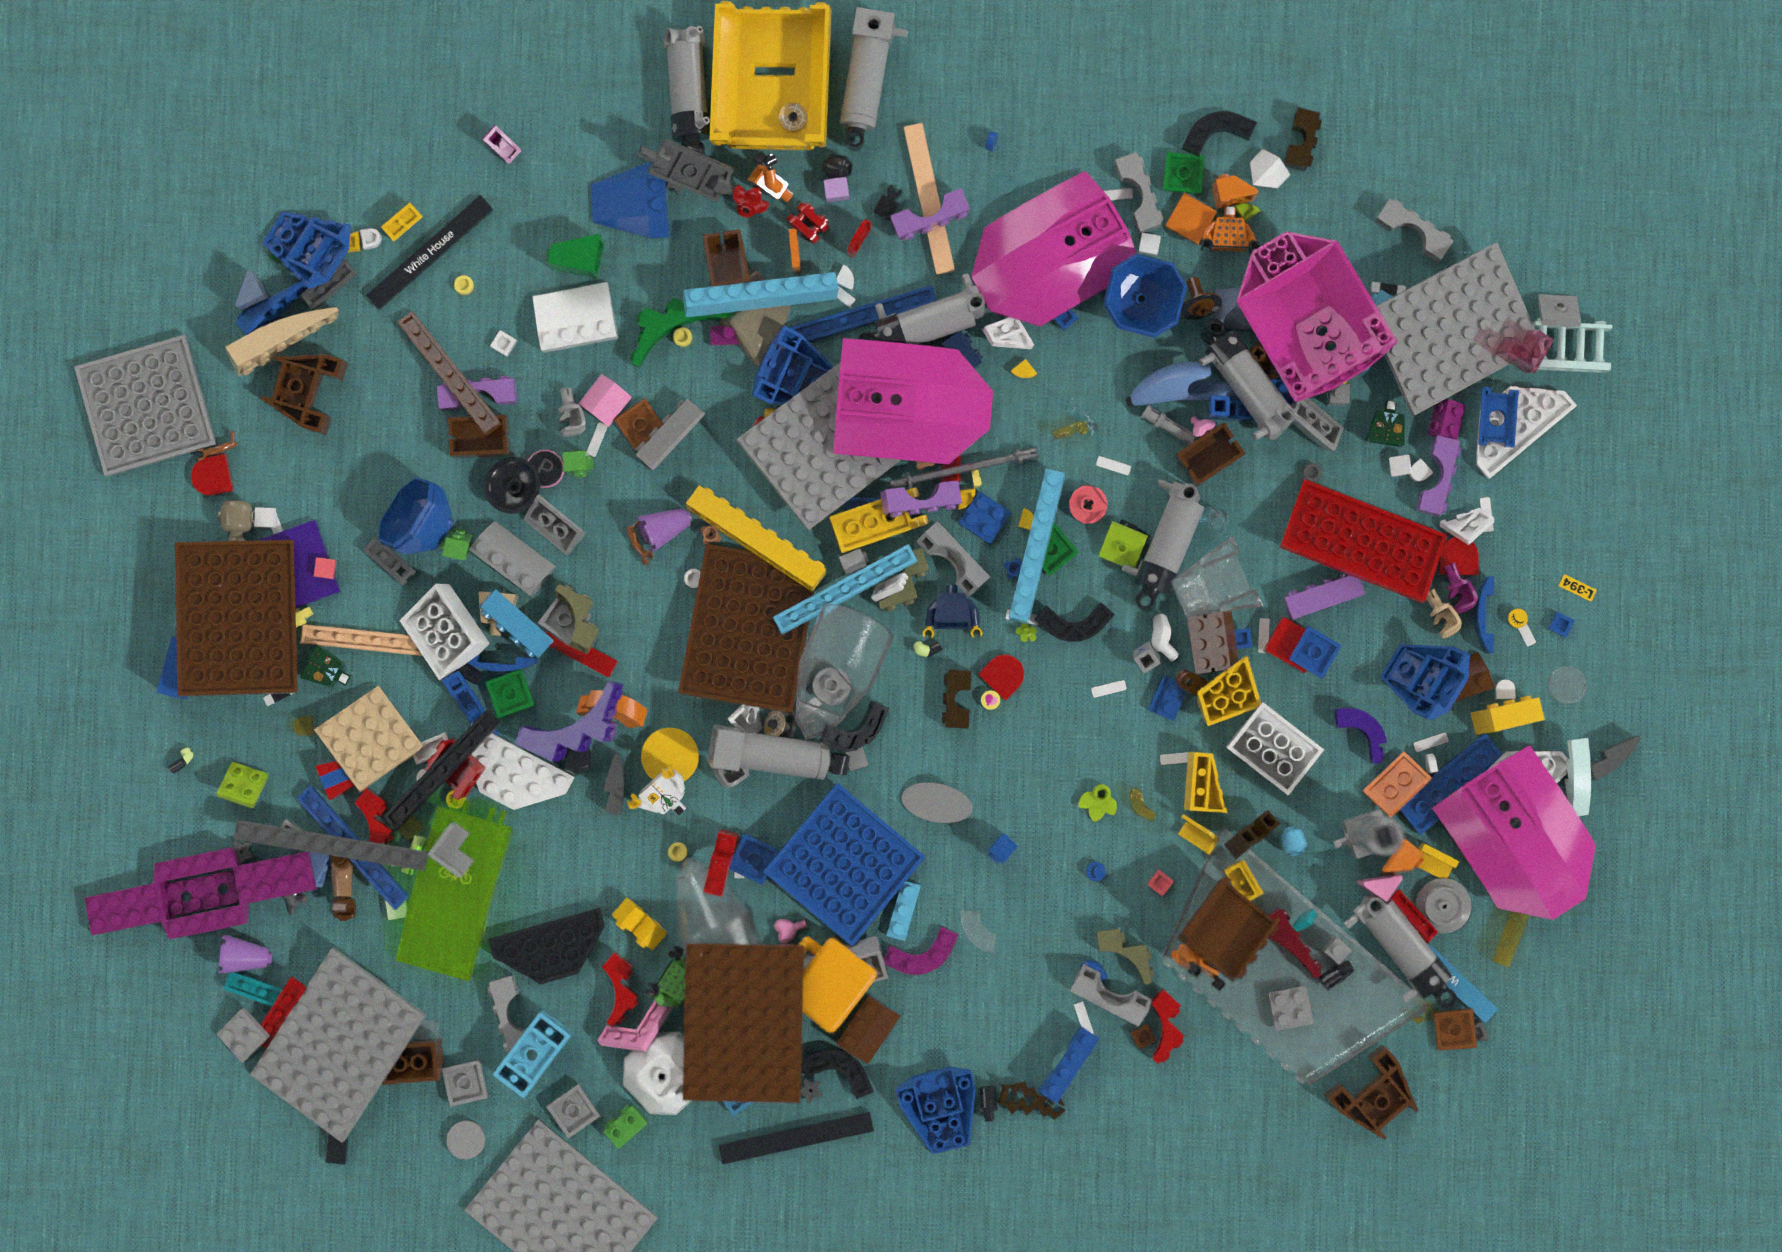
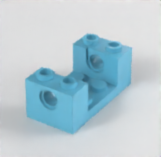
[493,1009,574,1098]

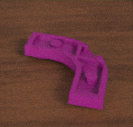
[884,926,959,975]

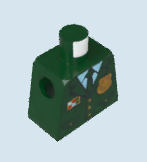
[1365,401,1405,447]
[300,645,351,687]

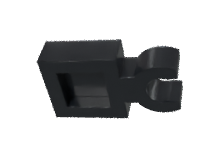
[874,185,902,221]

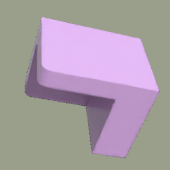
[824,177,849,203]

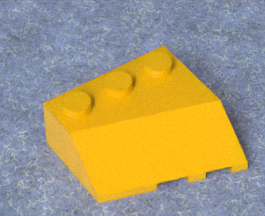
[1197,655,1261,726]

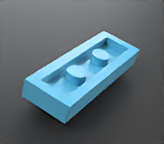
[886,881,921,941]

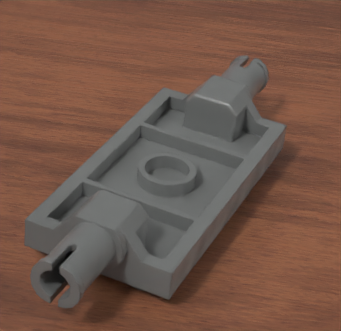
[637,138,745,202]

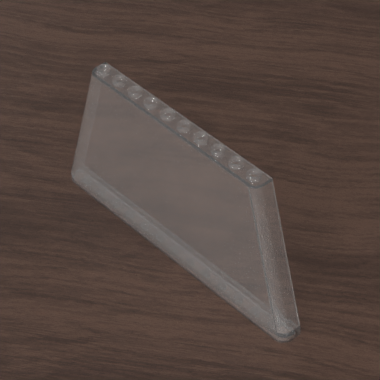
[1161,826,1429,1085]

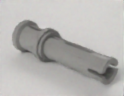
[1140,404,1196,445]

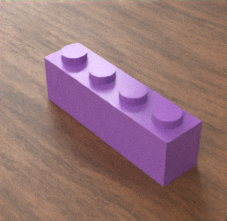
[1283,573,1365,620]

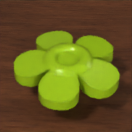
[1015,623,1037,642]

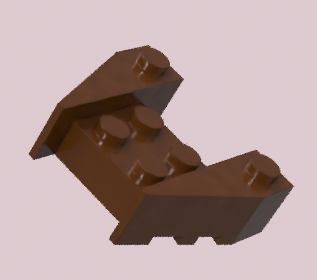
[261,354,348,436]
[1323,1044,1418,1140]

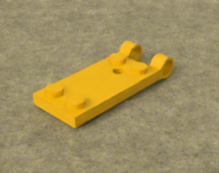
[829,487,929,554]

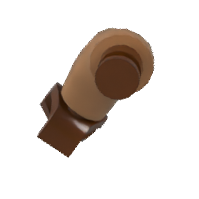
[331,856,356,921]

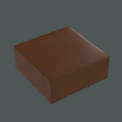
[1130,1023,1156,1050]

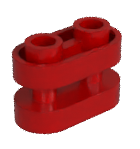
[786,202,830,245]

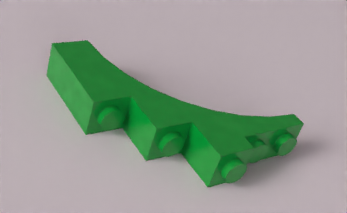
[630,298,738,369]

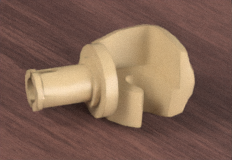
[1426,589,1462,639]

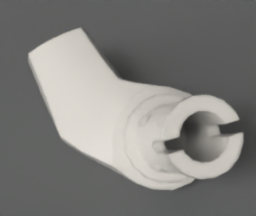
[1151,614,1179,662]

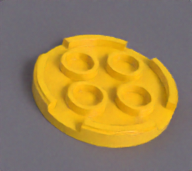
[641,728,699,781]

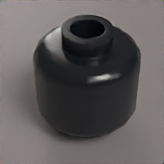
[823,154,852,179]

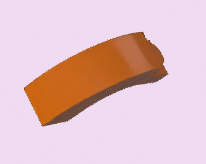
[576,690,648,728]

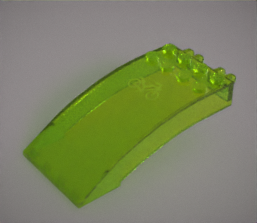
[395,797,514,982]

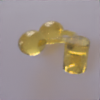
[1411,1001,1438,1024]

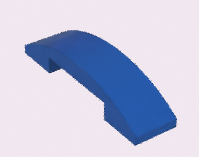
[1474,576,1494,654]
[467,655,538,672]
[442,670,499,735]

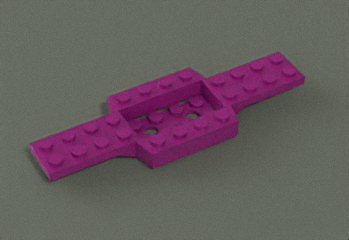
[84,847,317,939]

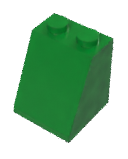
[546,234,605,279]

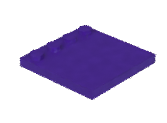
[256,520,341,608]

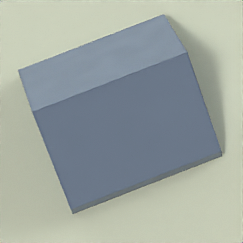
[235,270,270,311]

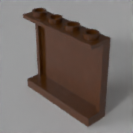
[1177,875,1280,982]

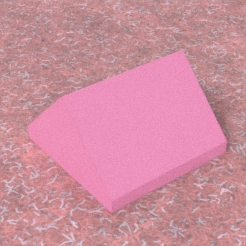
[578,374,632,427]
[1357,874,1402,902]

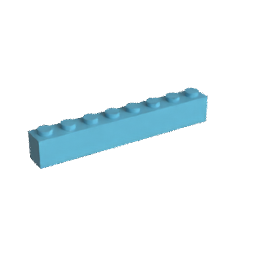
[683,272,839,317]
[1009,469,1065,624]

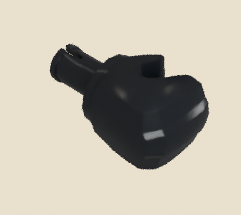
[565,747,591,776]

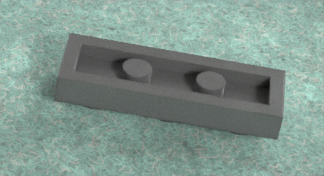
[300,259,358,311]

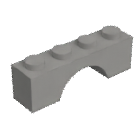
[1114,152,1163,235]
[1374,199,1454,263]
[916,521,990,597]
[1070,964,1152,1027]
[487,975,533,1054]

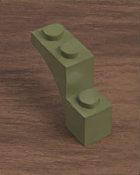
[879,548,929,612]
[555,584,599,655]
[1096,928,1154,984]

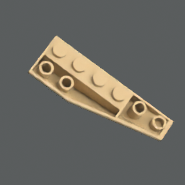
[225,307,339,376]

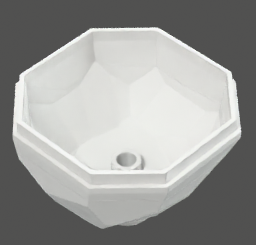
[623,1031,691,1115]

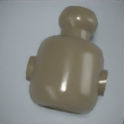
[218,501,254,541]

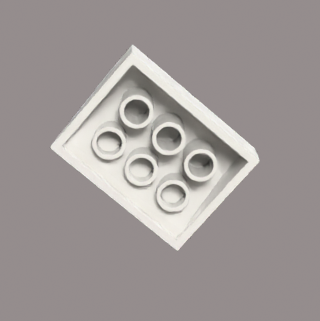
[533,282,619,353]
[400,584,490,680]
[1226,702,1324,796]

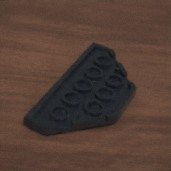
[488,907,605,985]

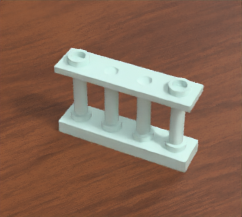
[1530,318,1612,373]

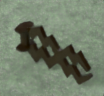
[997,1081,1065,1120]

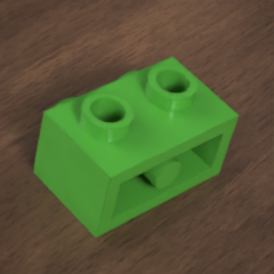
[563,451,594,478]
[440,528,473,561]
[603,1104,649,1149]

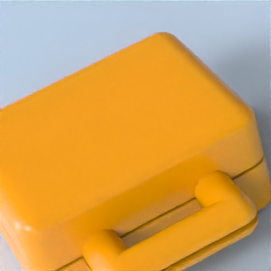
[798,936,877,1033]

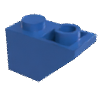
[987,833,1018,864]

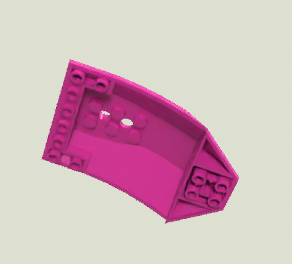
[971,171,1137,327]
[1236,231,1398,402]
[834,338,993,464]
[1432,746,1596,920]

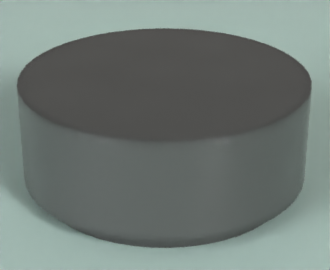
[1302,463,1322,482]

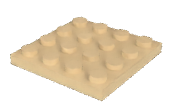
[314,686,424,792]

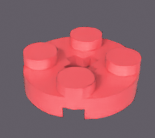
[1069,486,1107,524]

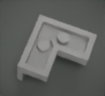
[428,822,474,878]

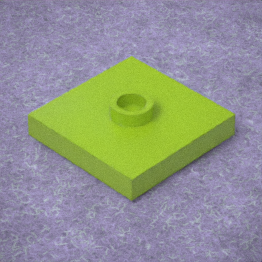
[1099,521,1148,568]

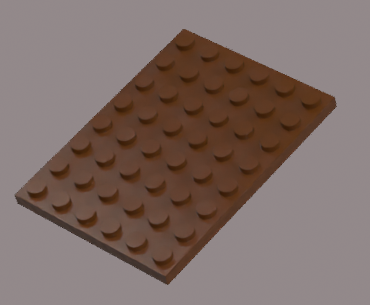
[175,540,298,697]
[678,544,815,714]
[682,943,804,1103]

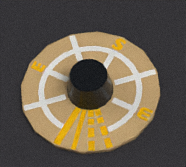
[779,103,807,131]
[764,711,785,737]

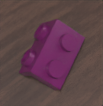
[1428,399,1466,440]

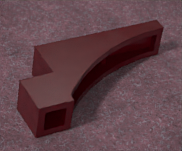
[1267,908,1322,979]

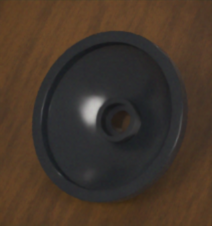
[484,457,541,514]

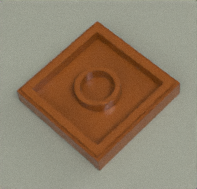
[614,398,663,451]
[1433,1008,1477,1051]

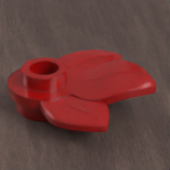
[733,185,770,218]

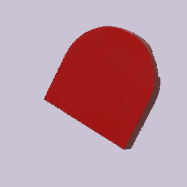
[847,219,872,259]
[191,454,234,496]
[1439,537,1479,576]
[978,655,1024,701]

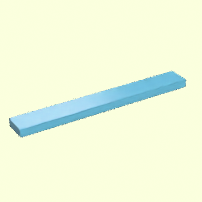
[773,544,918,635]

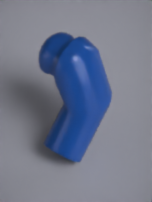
[1080,960,1108,981]

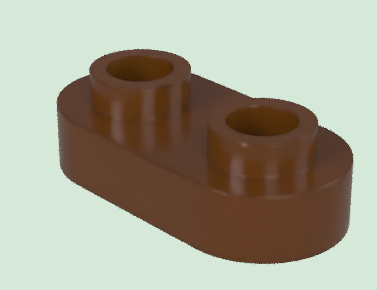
[1176,669,1209,697]

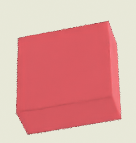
[314,557,337,579]
[1147,869,1174,897]

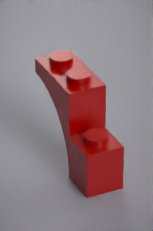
[354,788,394,845]
[703,829,739,897]
[602,952,639,1027]
[1151,988,1184,1064]

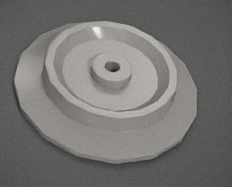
[1415,878,1472,934]

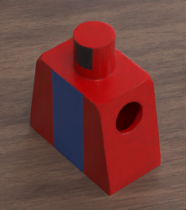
[315,761,355,800]

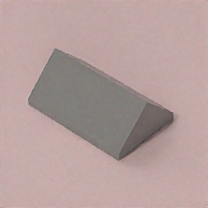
[1290,398,1344,451]
[523,495,586,555]

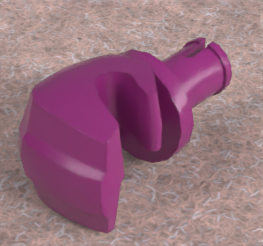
[1443,563,1478,613]

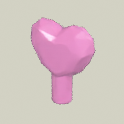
[1190,417,1216,437]
[774,919,807,944]

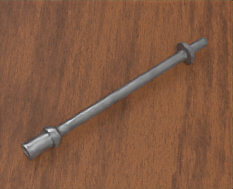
[889,447,1039,489]

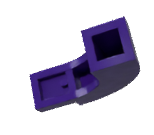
[1334,708,1387,764]

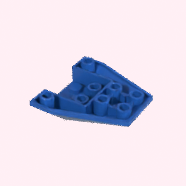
[896,1066,976,1154]

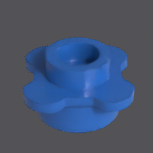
[1004,558,1022,579]

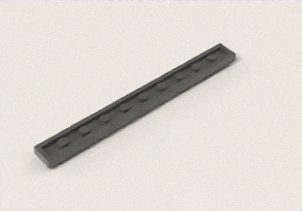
[234,820,429,871]

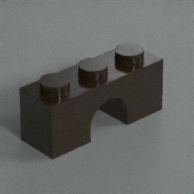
[1283,107,1322,172]
[942,670,971,729]
[1224,810,1280,860]

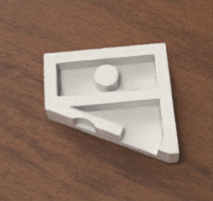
[983,317,1034,349]
[1440,508,1494,545]

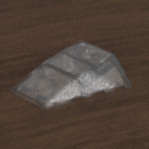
[1171,535,1263,617]

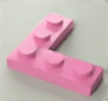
[597,1001,673,1052]

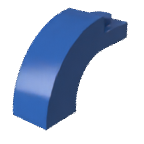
[1209,396,1255,421]

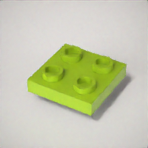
[217,762,268,808]

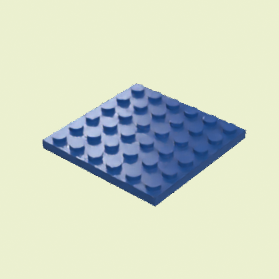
[763,783,925,946]

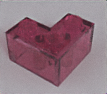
[1495,330,1554,373]

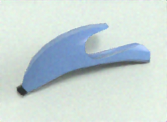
[1126,361,1240,407]

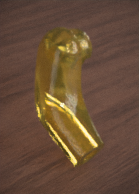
[1053,421,1089,439]
[1129,788,1156,821]

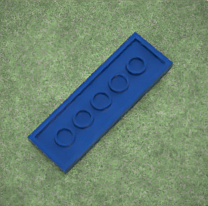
[1399,733,1503,835]

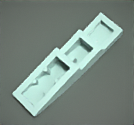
[1564,738,1591,816]

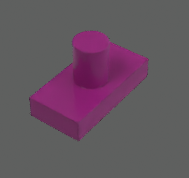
[710,326,740,346]

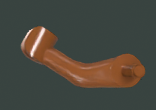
[197,431,238,460]
[626,521,653,565]

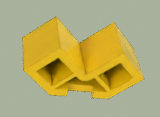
[612,897,668,950]

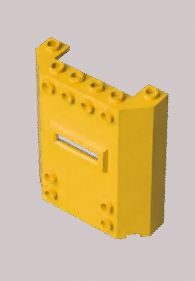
[709,1,831,150]

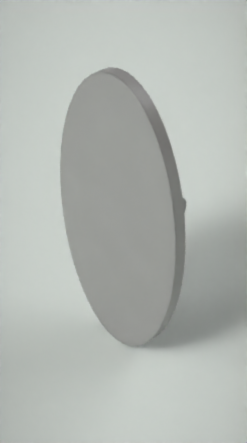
[902,783,972,823]

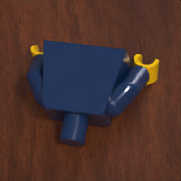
[923,584,982,638]

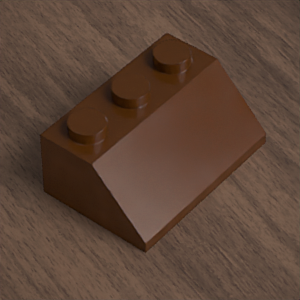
[1455,652,1495,701]
[836,994,901,1064]
[382,1038,444,1085]

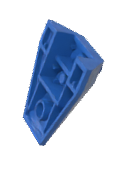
[591,163,670,239]
[752,325,833,405]
[1380,644,1470,721]

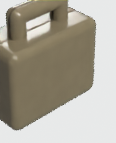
[719,271,791,367]

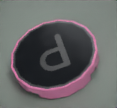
[528,450,564,488]

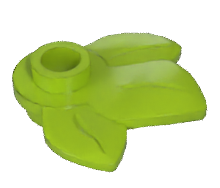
[1078,784,1117,822]

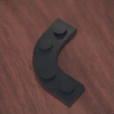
[1182,111,1257,157]
[1034,602,1115,642]
[819,701,889,751]
[801,1049,874,1099]

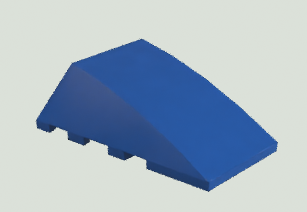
[262,212,351,289]

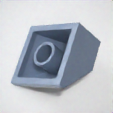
[1213,288,1251,331]

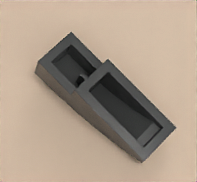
[1590,736,1641,780]
[603,753,626,815]

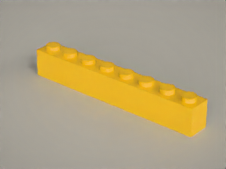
[686,485,826,592]

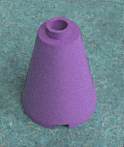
[636,508,692,552]
[218,935,272,974]

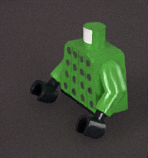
[645,946,686,1007]

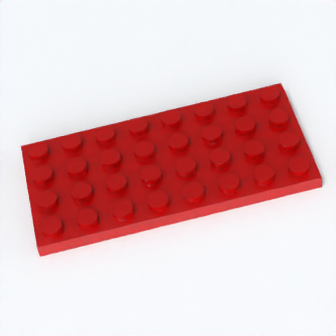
[1279,479,1447,604]

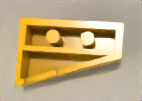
[1470,695,1545,735]
[1184,752,1227,813]

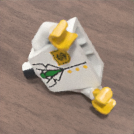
[626,764,686,816]

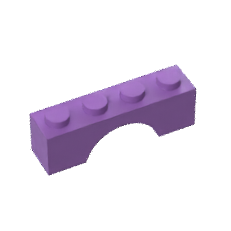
[890,188,970,241]
[437,376,518,411]
[1416,435,1461,517]
[880,481,962,517]

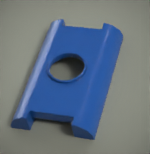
[1478,387,1519,448]

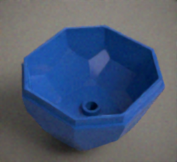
[1103,254,1187,338]
[378,477,453,555]

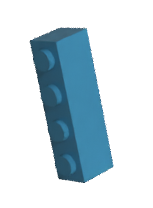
[479,589,554,658]

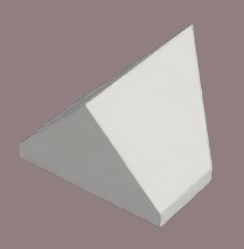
[1249,149,1290,189]
[728,705,763,733]

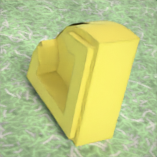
[971,469,982,488]

